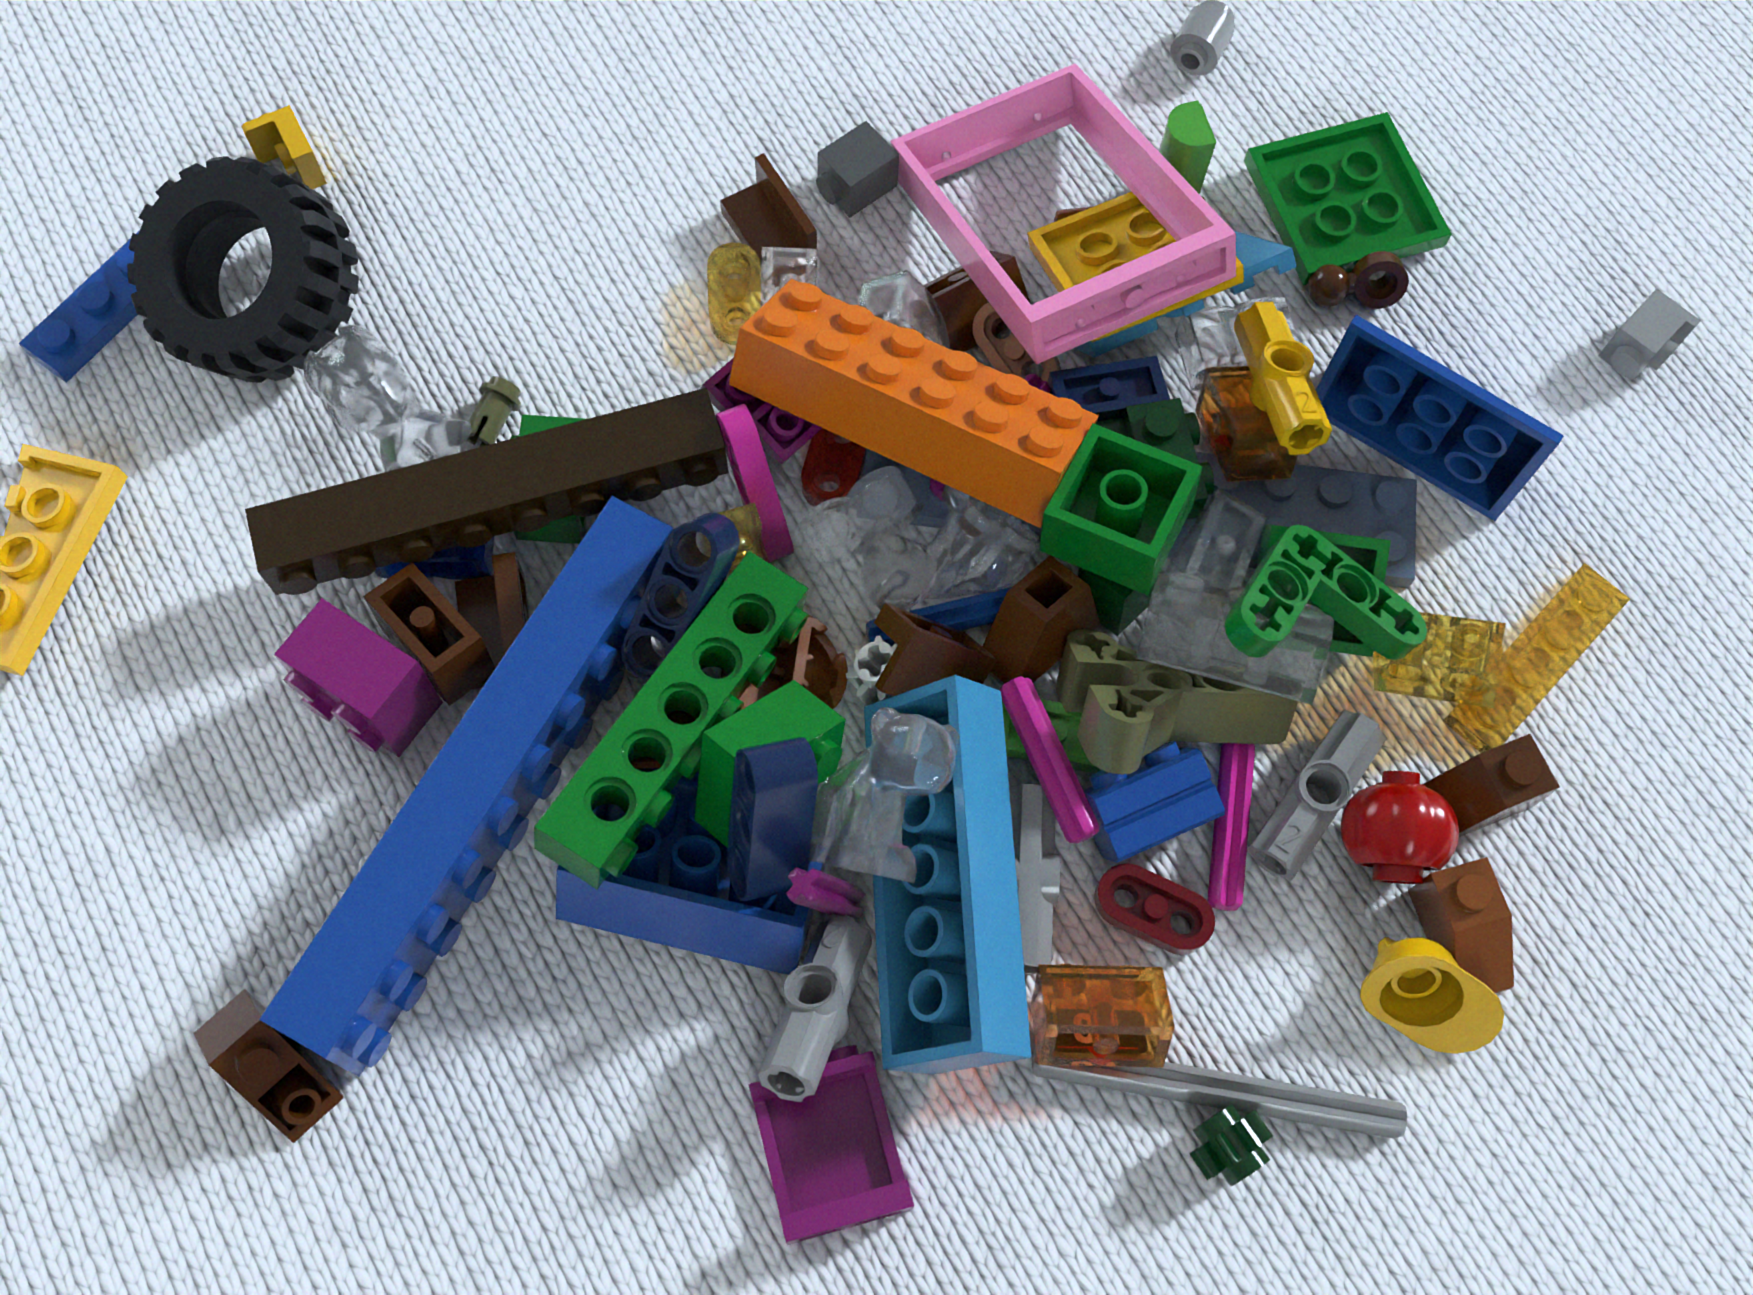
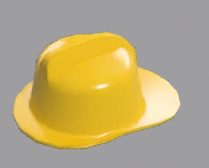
[1360,937,1504,1054]

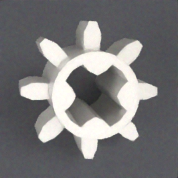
[846,635,898,706]

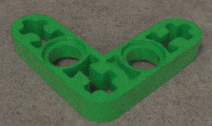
[1224,525,1427,660]

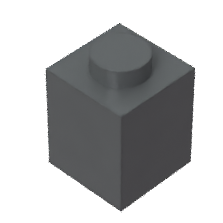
[816,121,899,218]

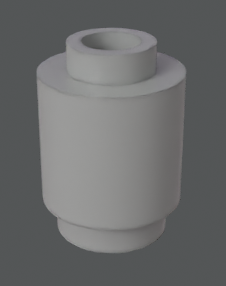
[1170,0,1235,75]

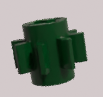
[1189,1104,1273,1187]

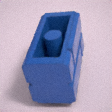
[1083,741,1225,863]

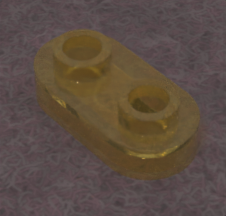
[707,242,762,345]

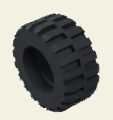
[127,156,359,383]

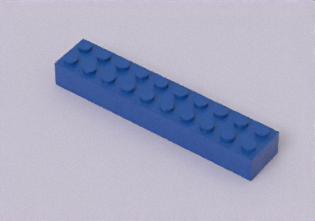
[259,496,681,1077]

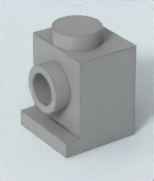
[1598,288,1701,382]

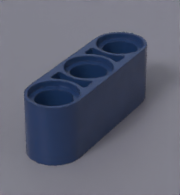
[621,513,740,680]
[727,737,818,902]

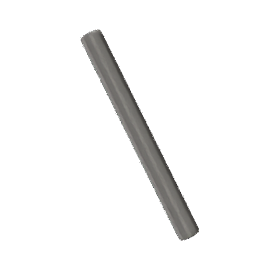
[1032,1040,1407,1139]

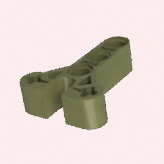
[1055,629,1303,775]

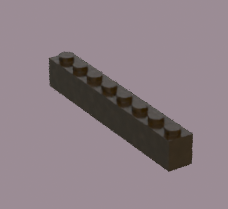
[245,388,729,595]

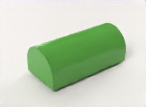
[1159,100,1216,194]

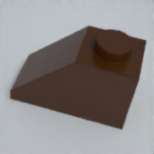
[1422,734,1560,838]

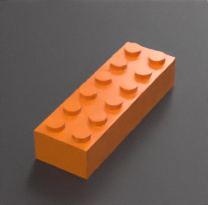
[729,279,1099,528]

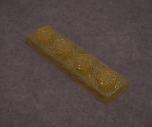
[1443,563,1630,753]

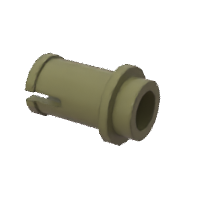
[460,376,521,447]

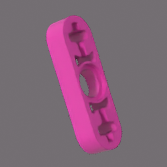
[716,404,794,563]

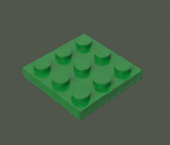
[1244,112,1452,285]

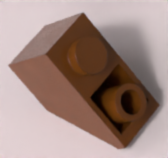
[982,555,1100,685]
[193,989,344,1143]

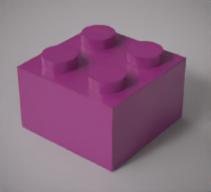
[274,598,443,757]

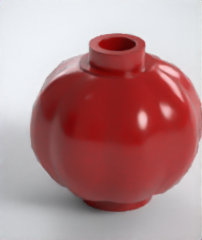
[1341,771,1459,884]

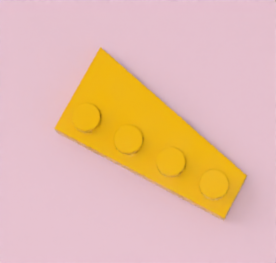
[0,444,128,676]

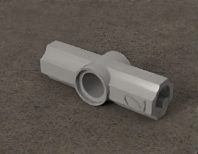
[1247,709,1387,881]
[1009,784,1061,975]
[758,914,872,1102]

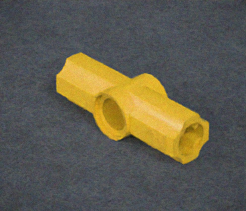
[1233,302,1332,455]

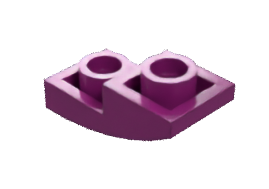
[701,357,822,464]

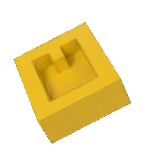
[241,105,327,189]

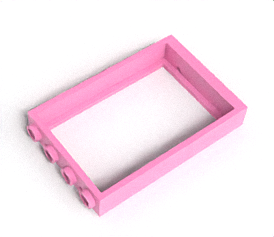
[890,63,1236,365]

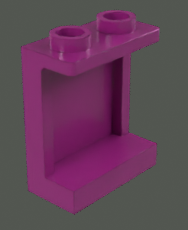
[749,1045,914,1245]

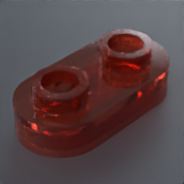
[801,428,867,511]

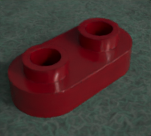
[1094,863,1215,955]

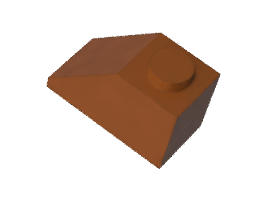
[1408,857,1514,993]

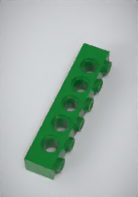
[534,551,809,890]

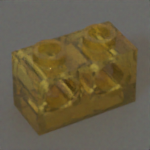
[1373,612,1506,708]

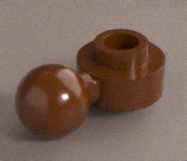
[1307,251,1409,309]

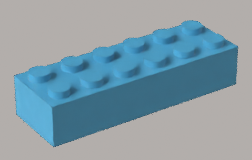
[864,675,1032,1075]

